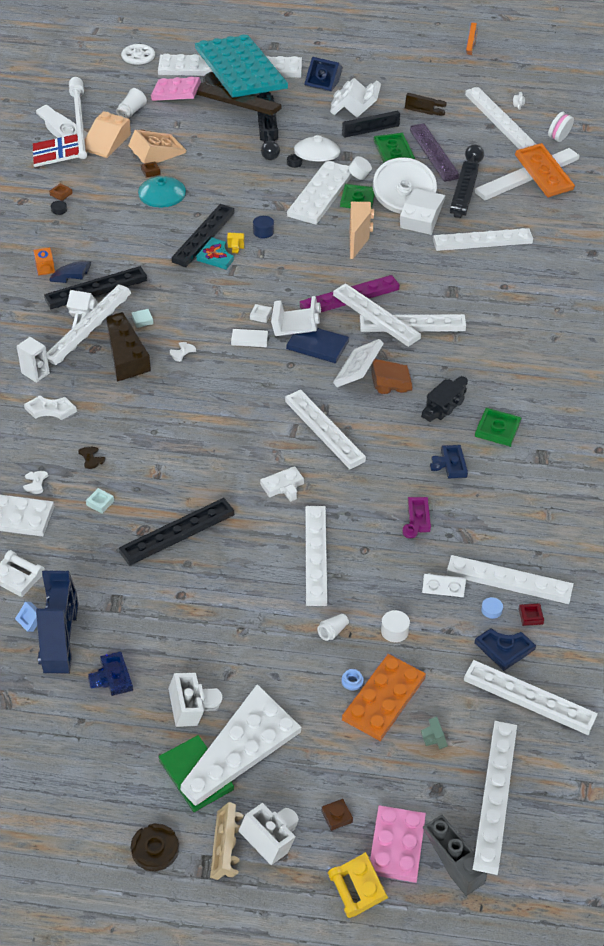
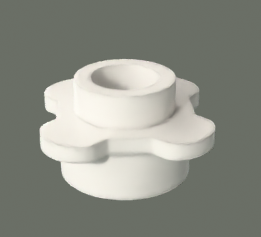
[513,92,525,110]

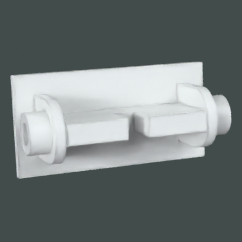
[422,573,466,597]

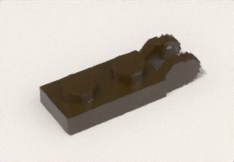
[405,93,447,116]

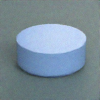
[481,597,503,619]

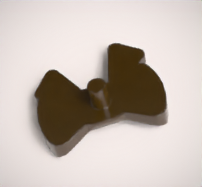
[78,446,105,469]

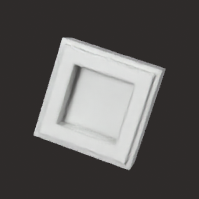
[250,304,272,323]

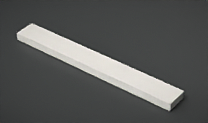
[475,148,579,200]

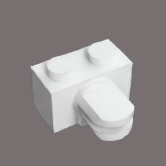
[67,290,98,328]
[168,673,222,727]
[239,803,299,865]

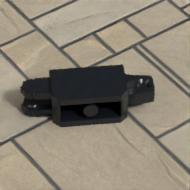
[421,376,468,422]

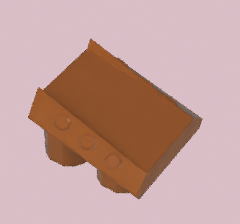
[371,359,412,394]

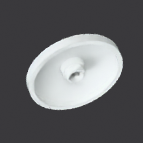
[373,158,437,214]

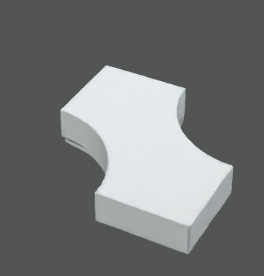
[24,396,77,420]

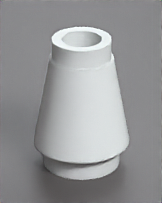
[317,614,349,641]

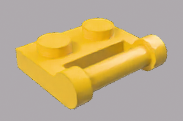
[328,852,388,918]

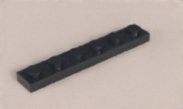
[171,204,234,267]
[44,266,147,310]
[119,498,235,566]

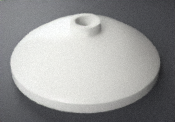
[294,135,340,162]

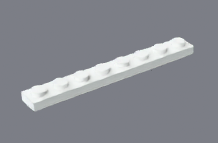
[465,87,537,149]
[473,721,517,875]

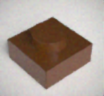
[321,799,353,831]

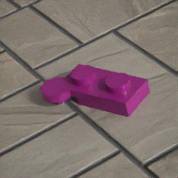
[402,497,431,539]

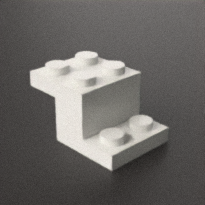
[330,78,381,118]

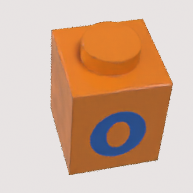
[33,247,55,276]

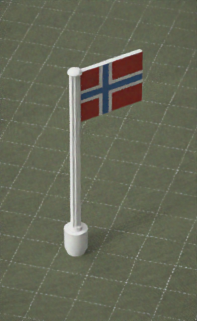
[33,77,87,167]

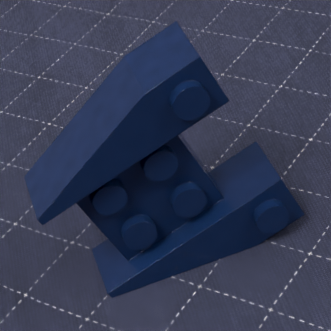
[36,570,79,674]

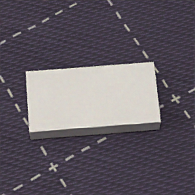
[231,329,268,347]

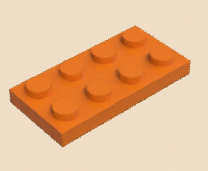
[515,143,575,198]
[342,654,426,742]

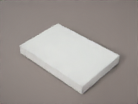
[333,339,384,387]

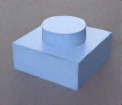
[15,602,37,632]

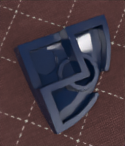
[50,261,91,283]

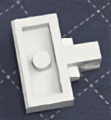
[260,466,304,502]

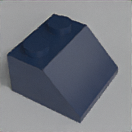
[304,56,343,92]

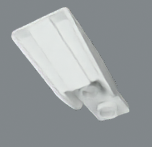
[36,105,88,139]

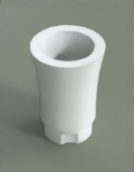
[116,88,147,119]

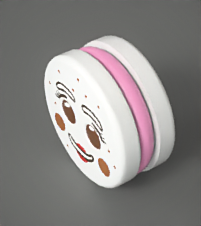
[548,112,574,142]

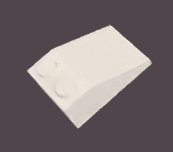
[400,188,446,235]

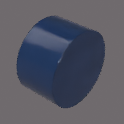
[253,215,274,238]

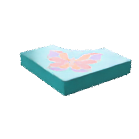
[196,237,234,270]

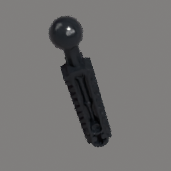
[257,92,280,160]
[450,144,484,218]

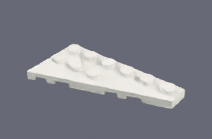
[180,685,302,806]

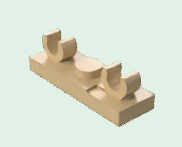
[210,802,244,880]

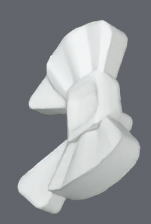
[170,342,196,362]
[23,471,49,494]

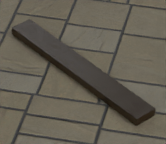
[195,83,282,115]

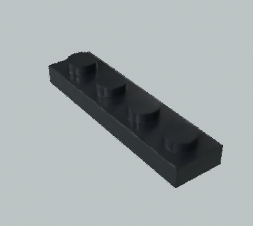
[342,110,400,138]

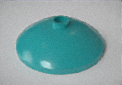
[138,176,186,208]

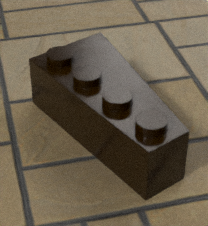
[106,312,151,382]

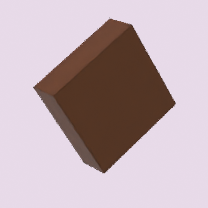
[141,161,161,178]

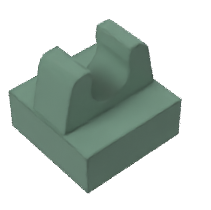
[421,717,448,749]

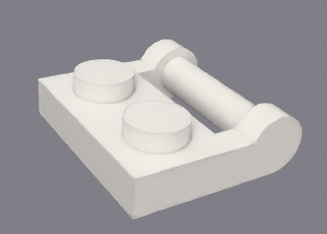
[0,550,45,597]

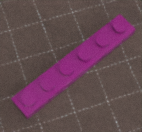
[300,275,400,312]

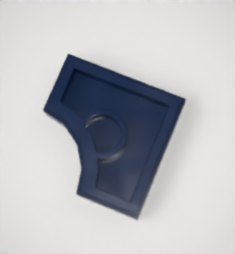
[474,628,536,671]

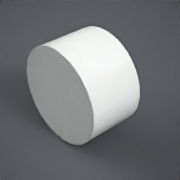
[348,156,372,180]
[381,610,410,642]

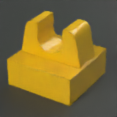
[227,233,245,254]

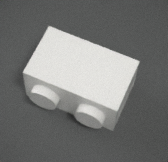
[17,337,50,383]

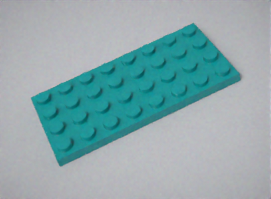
[195,34,288,98]

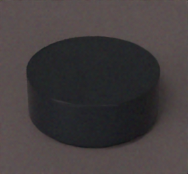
[287,154,302,168]
[50,200,67,215]

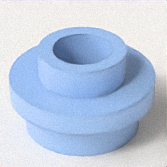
[341,669,364,691]

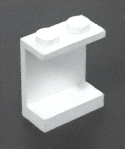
[271,296,321,336]

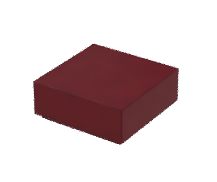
[519,603,544,626]

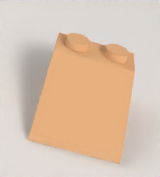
[85,111,131,158]
[128,130,187,163]
[350,202,374,259]

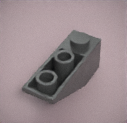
[423,814,488,896]

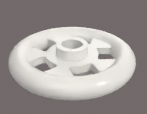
[121,44,155,65]

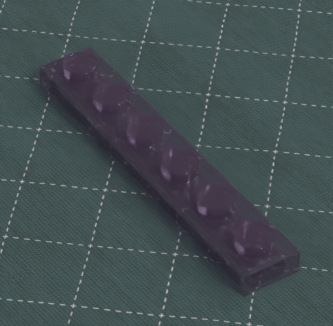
[410,123,459,182]

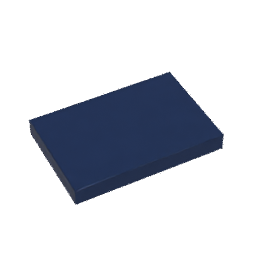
[286,328,349,363]

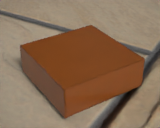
[49,183,73,201]

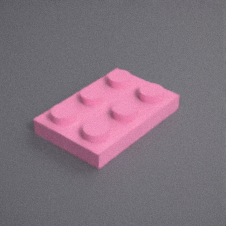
[151,76,201,101]
[370,805,426,883]

